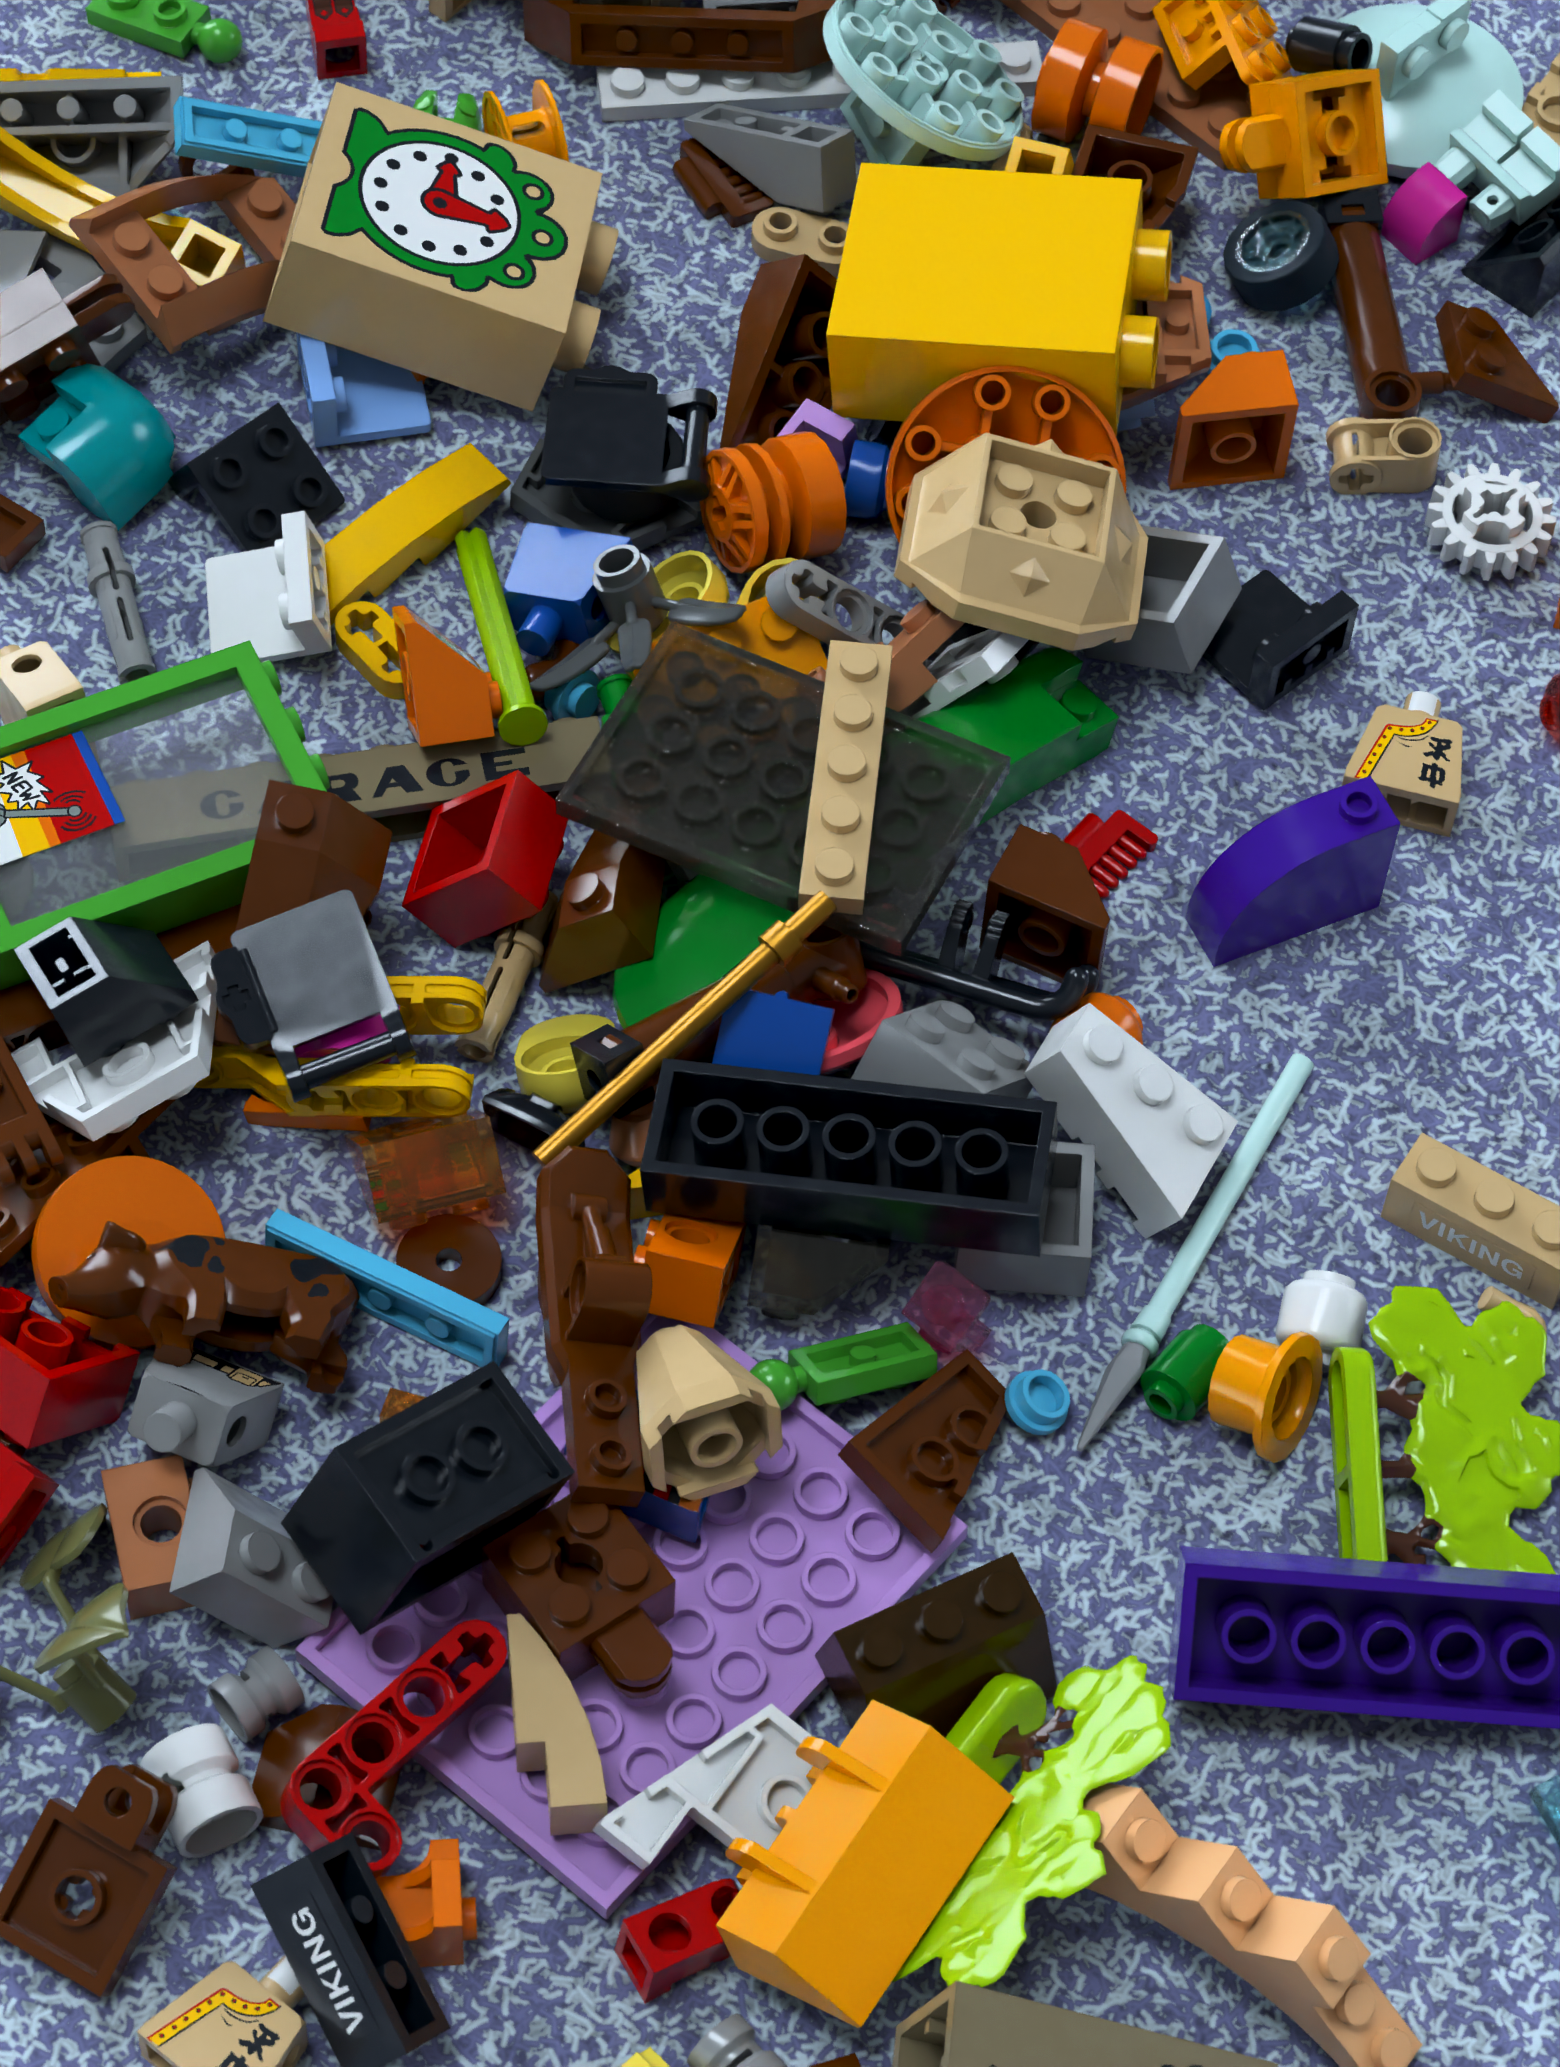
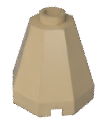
[636,1325,783,1501]

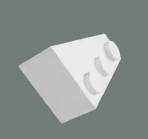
[1024,1002,1238,1239]

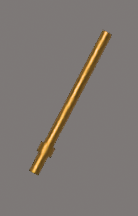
[531,891,837,1167]

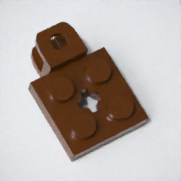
[0,1764,178,1997]

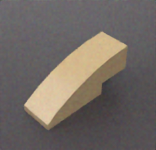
[507,1613,608,1836]

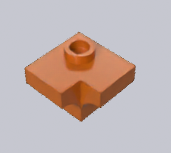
[375,1838,477,1967]

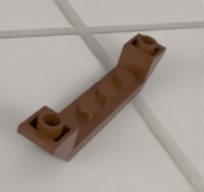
[523,0,836,73]

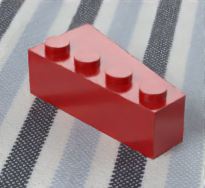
[0,1286,140,1449]

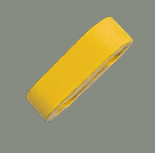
[335,601,404,700]

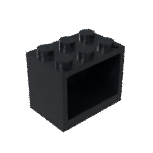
[281,1361,575,1635]

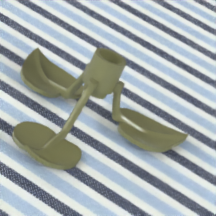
[0,1503,137,1733]

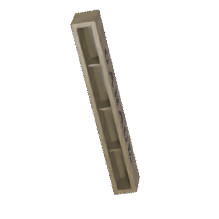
[109,716,612,884]

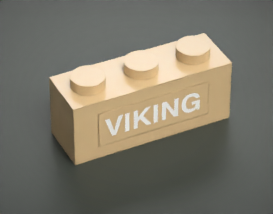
[1380,1133,1560,1310]

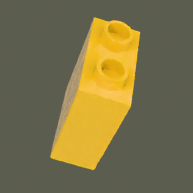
[826,163,1172,436]

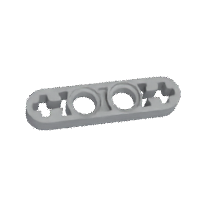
[765,559,953,668]

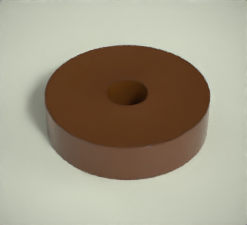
[396,1214,502,1305]

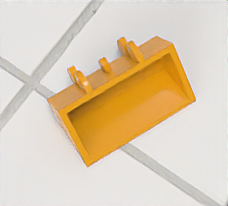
[716,1699,1015,2028]

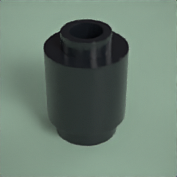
[1285,16,1373,74]

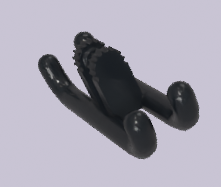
[848,899,1099,1021]

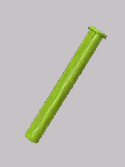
[454,527,548,746]

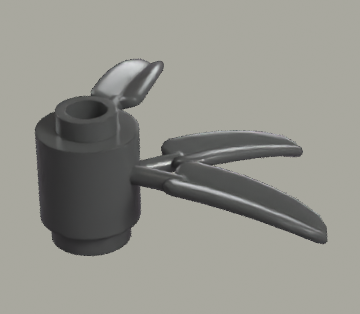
[529,544,747,692]

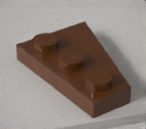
[838,1349,1007,1554]

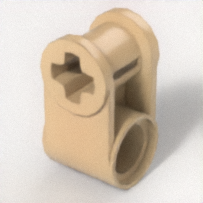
[1326,417,1442,495]

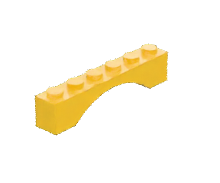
[0,126,246,287]

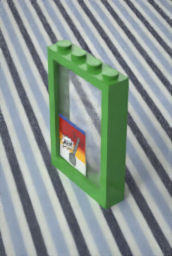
[0,640,330,990]

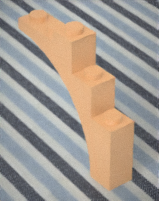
[1083,1783,1422,2067]

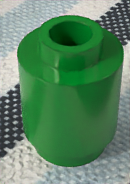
[1140,1324,1229,1421]

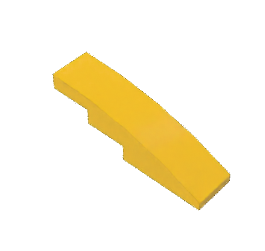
[325,443,511,626]

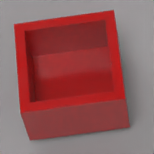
[402,770,570,948]

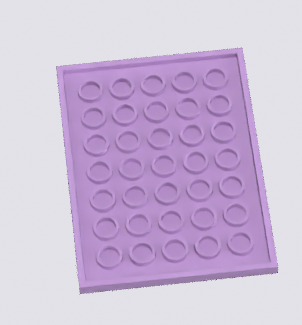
[295,1313,968,1920]

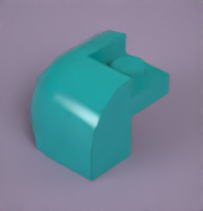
[18,364,176,531]

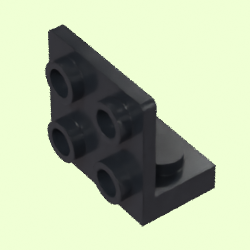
[167,402,345,552]
[1202,570,1359,711]

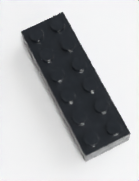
[640,1058,1057,1257]

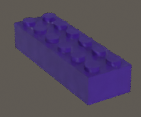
[1168,1546,1560,1729]

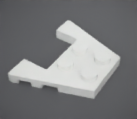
[11,940,217,1142]
[592,1703,813,1870]

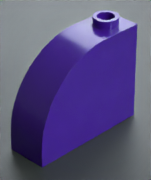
[1186,776,1400,967]

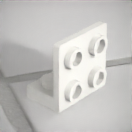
[205,510,332,662]

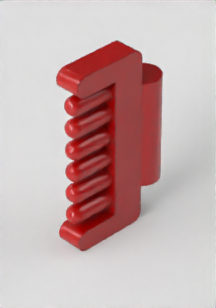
[1063,810,1158,899]

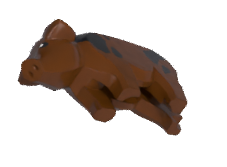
[48,1221,360,1394]

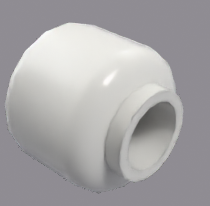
[1276,1270,1368,1372]

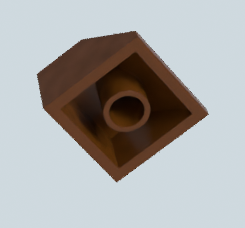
[979,824,1110,992]

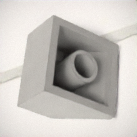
[169,1467,334,1648]

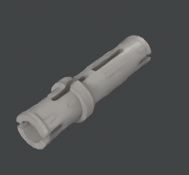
[80,520,157,685]

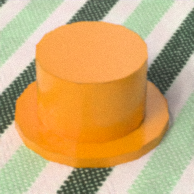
[1208,1331,1323,1463]

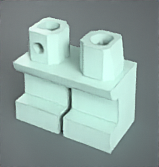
[1434,89,1560,232]

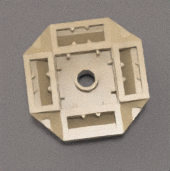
[894,432,1148,651]

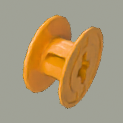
[482,79,569,162]

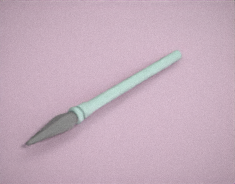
[1076,1053,1314,1452]

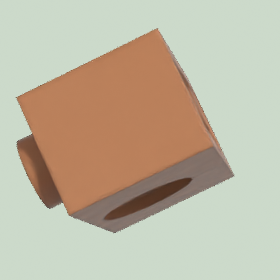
[101,1455,194,1620]

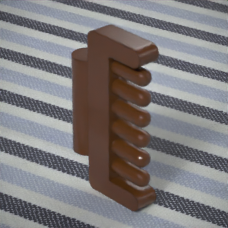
[672,138,774,228]

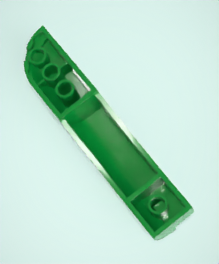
[612,647,1119,1029]

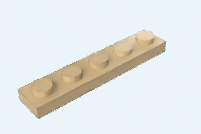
[798,640,893,915]

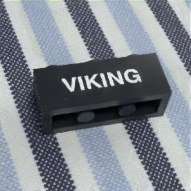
[250,1832,451,2067]

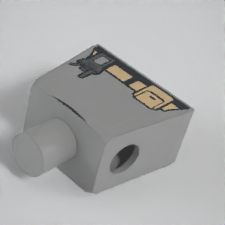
[127,1347,284,1467]

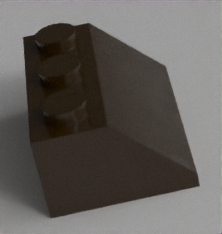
[815,1552,1057,1738]

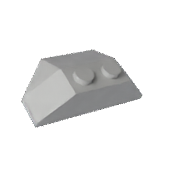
[0,75,184,197]

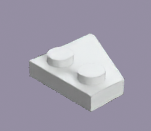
[885,629,1029,733]

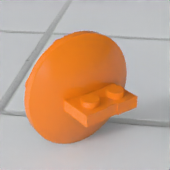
[885,366,1126,543]

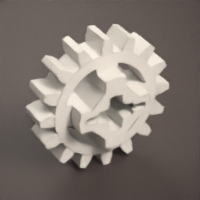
[1424,463,1557,581]

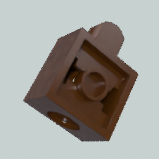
[0,267,135,426]
[482,1494,676,1699]

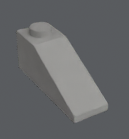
[684,103,856,216]

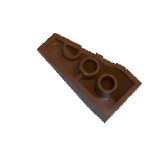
[539,766,678,993]
[213,779,393,1058]

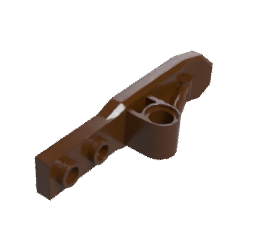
[536,1145,652,1507]

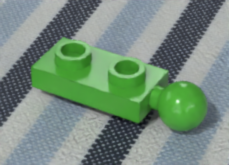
[85,0,243,64]
[749,1322,937,1411]

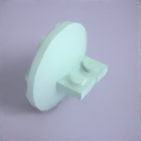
[823,0,1024,166]
[1302,0,1524,179]

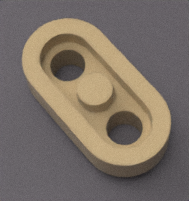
[751,207,848,277]

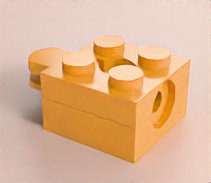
[1219,68,1388,199]

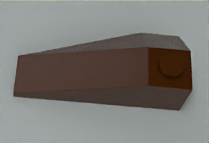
[1071,124,1199,229]
[720,254,837,448]

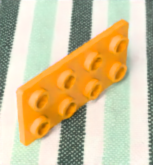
[1152,0,1293,90]

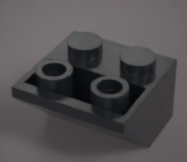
[14,916,198,1067]

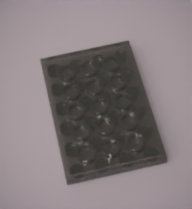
[556,621,1011,957]

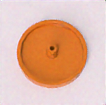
[31,1155,226,1350]

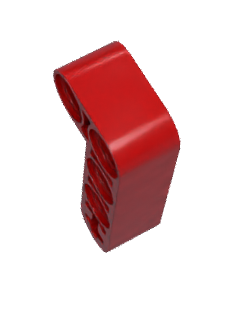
[280,1619,507,1878]

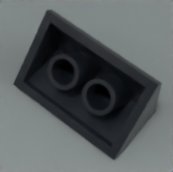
[1461,195,1560,318]

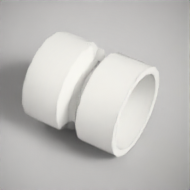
[140,1724,263,1858]

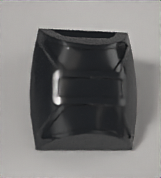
[482,1088,586,1151]

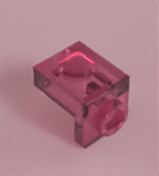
[901,1261,992,1355]

